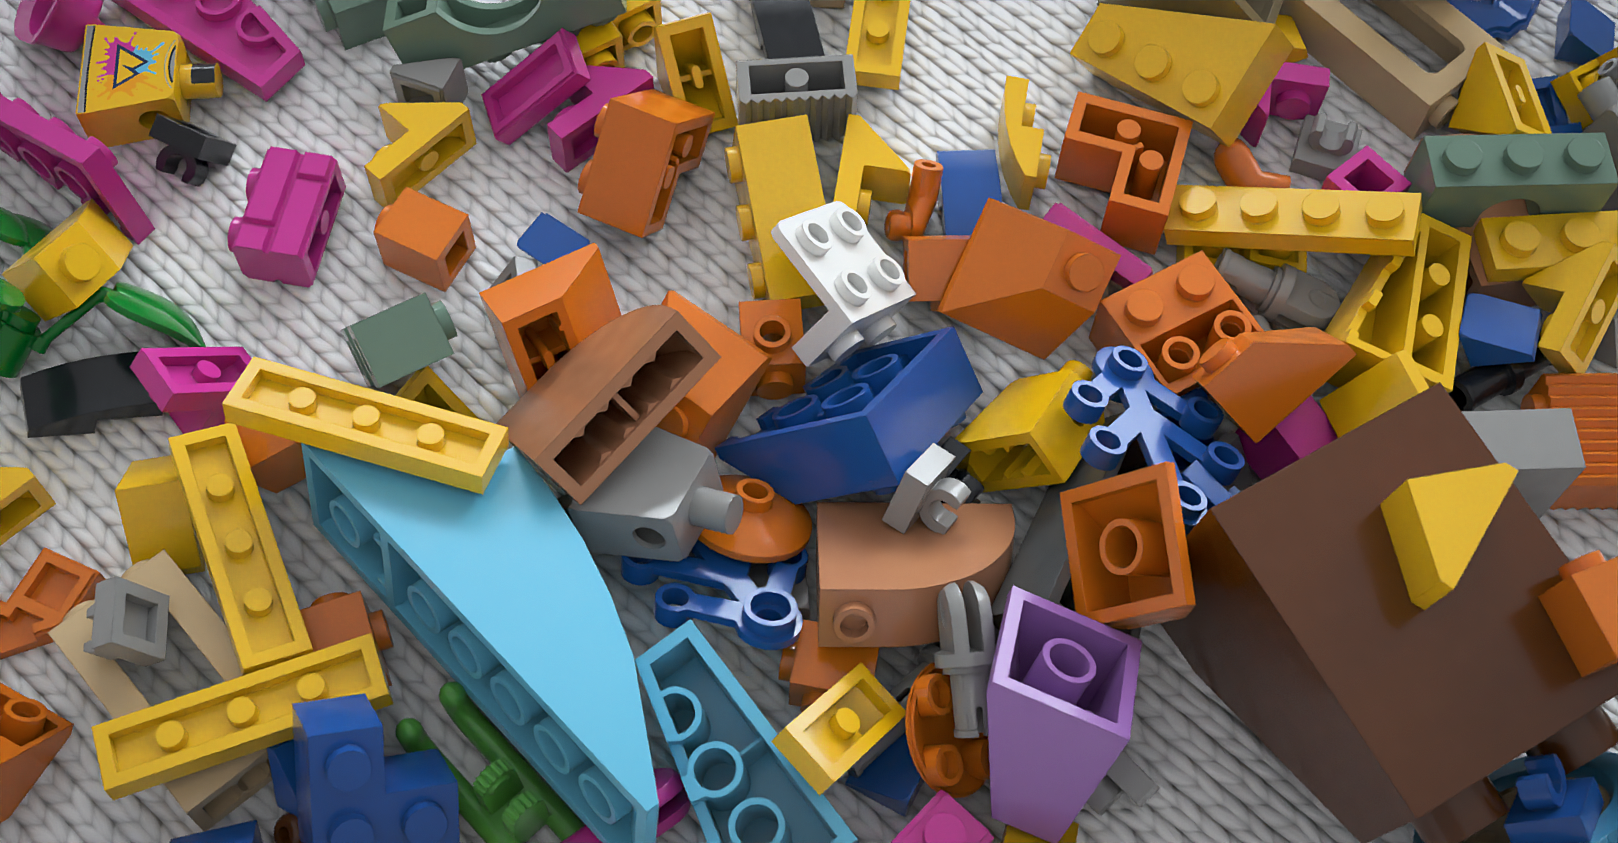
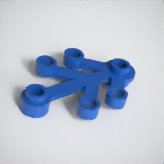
[1063,345,1245,536]
[620,539,808,650]

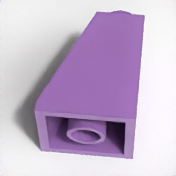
[987,585,1142,843]

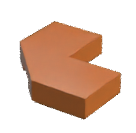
[0,547,106,660]

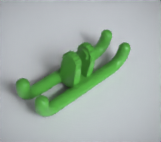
[395,681,585,843]

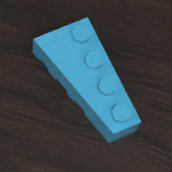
[634,619,859,843]

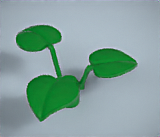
[0,207,206,378]

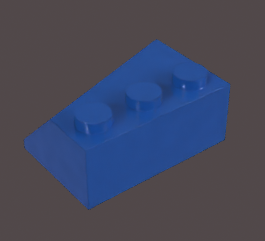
[715,326,983,504]

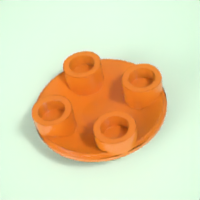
[905,662,990,798]

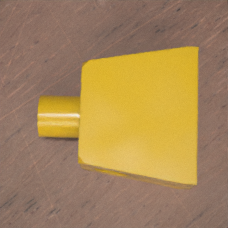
[955,360,1105,493]

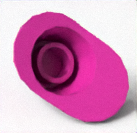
[14,0,105,53]

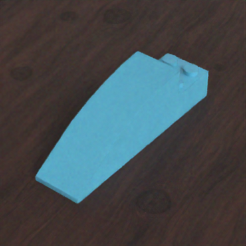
[301,443,659,843]

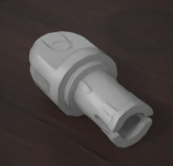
[1214,248,1341,332]
[933,581,996,738]

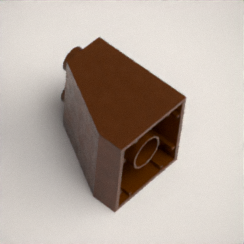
[1160,382,1618,843]

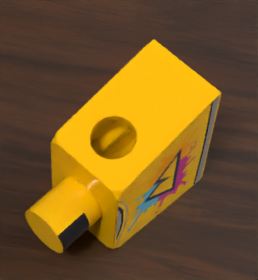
[76,24,223,147]

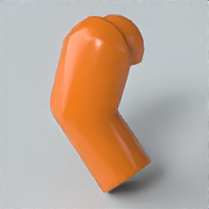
[1213,138,1291,188]
[884,159,944,242]

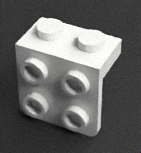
[771,201,916,367]

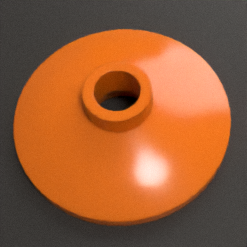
[698,475,812,563]

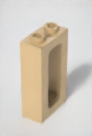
[1279,0,1505,140]
[48,550,272,831]

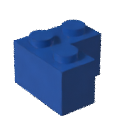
[292,693,460,843]

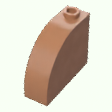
[496,305,721,505]
[815,502,1015,647]

